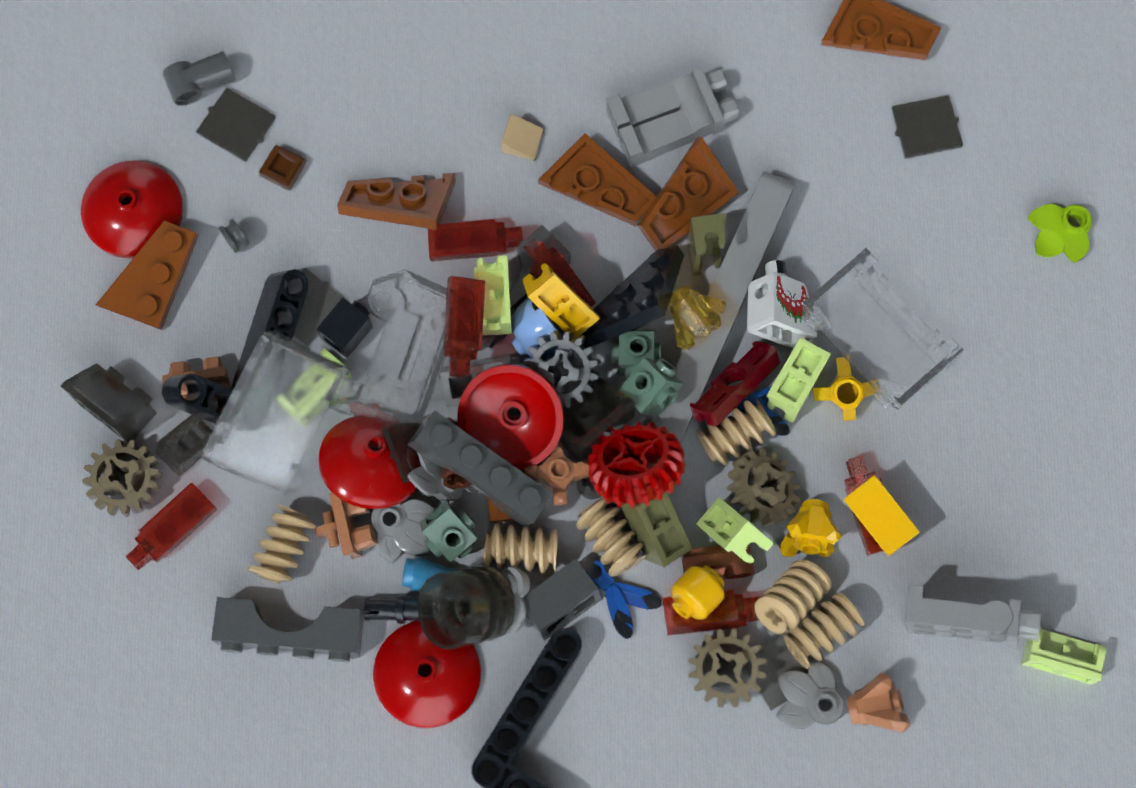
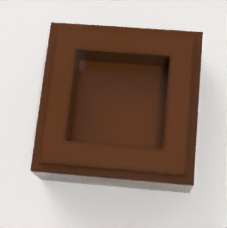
[259,144,306,191]

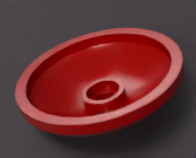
[81,160,183,258]
[457,364,564,470]
[318,415,421,509]
[373,620,481,728]

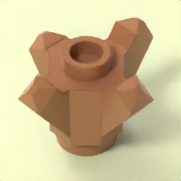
[525,442,589,505]
[847,673,910,733]

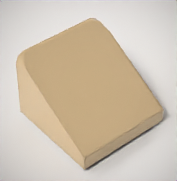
[501,114,543,161]

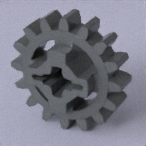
[523,330,601,408]

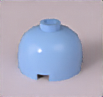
[511,298,565,358]

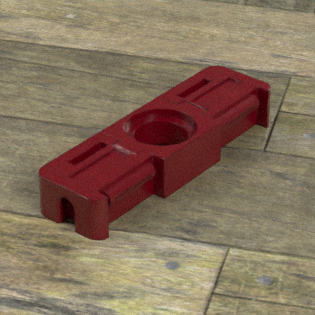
[690,341,781,426]

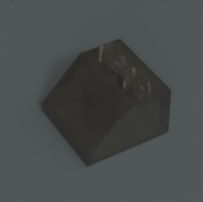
[60,363,157,443]
[559,377,636,462]

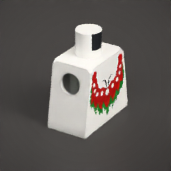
[747,260,817,348]

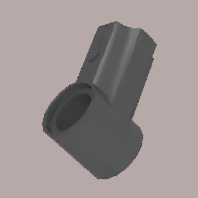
[163,51,236,106]

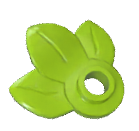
[1027,204,1092,263]

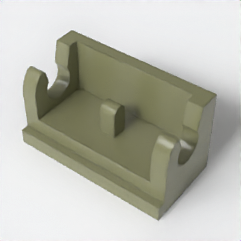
[687,213,727,275]
[621,493,693,567]

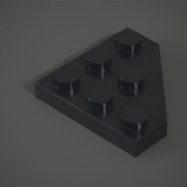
[575,245,684,348]

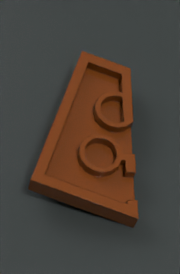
[821,0,941,60]
[538,133,657,227]
[637,137,739,251]
[337,173,456,230]
[95,221,199,330]

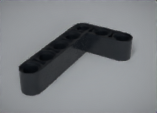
[162,269,309,432]
[471,628,582,788]

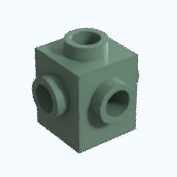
[611,327,661,378]
[618,358,684,416]
[420,499,477,562]

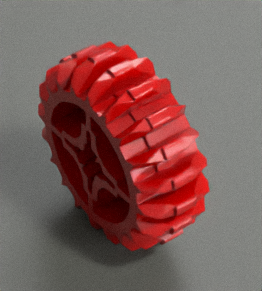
[588,420,685,509]

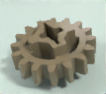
[82,439,162,517]
[727,448,800,527]
[688,629,767,708]

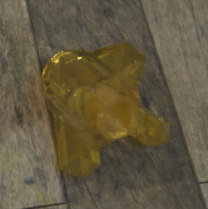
[669,286,726,350]

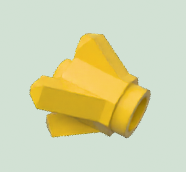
[813,357,881,421]
[779,499,843,558]

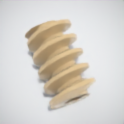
[695,399,776,466]
[577,498,648,577]
[247,504,316,584]
[484,523,559,573]
[755,560,831,634]
[783,593,865,669]

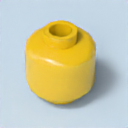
[671,566,725,620]

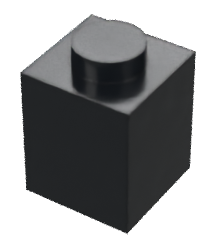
[316,297,373,359]

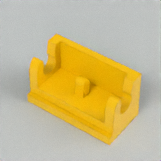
[522,264,600,340]
[843,475,920,557]

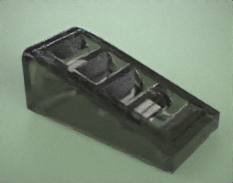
[156,404,229,476]

